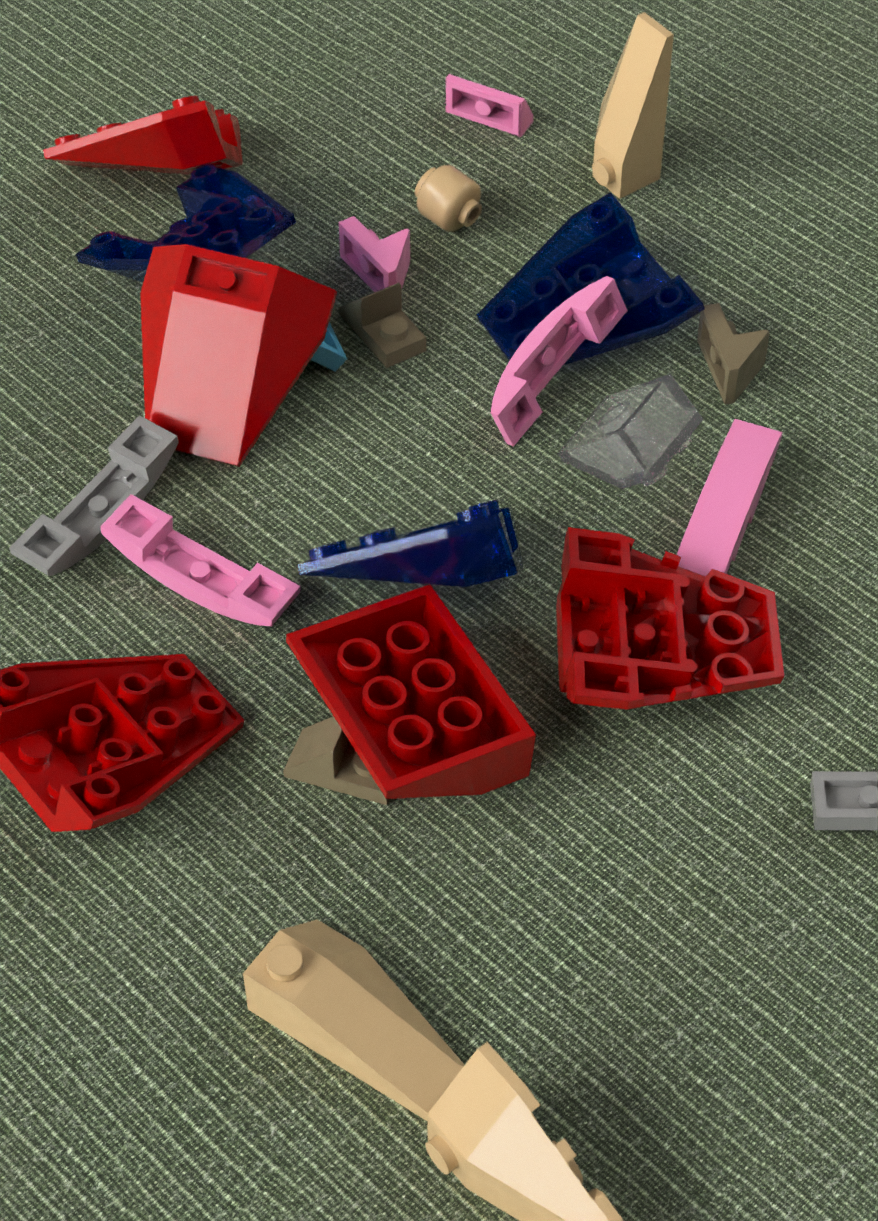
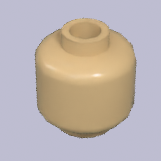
[415,165,482,232]

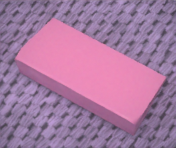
[446,74,533,137]

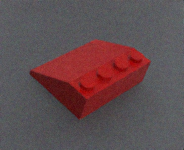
[286,584,536,799]

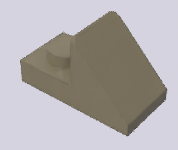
[339,283,426,368]
[697,303,770,405]
[283,716,390,805]

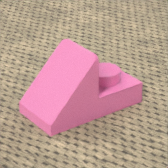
[339,216,410,292]

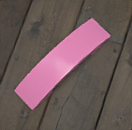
[491,276,628,447]
[100,494,301,627]

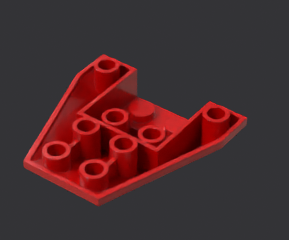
[43,96,243,176]
[140,244,337,467]
[0,654,245,832]

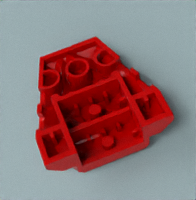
[556,527,785,710]

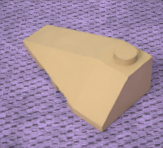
[592,12,674,199]
[243,920,465,1121]
[425,1042,624,1221]

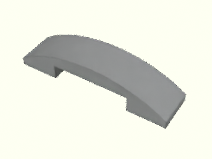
[9,415,179,576]

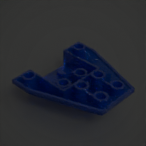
[75,165,296,283]
[476,192,705,366]
[297,499,524,587]

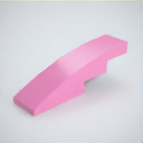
[677,419,782,576]

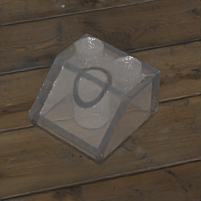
[557,374,703,489]

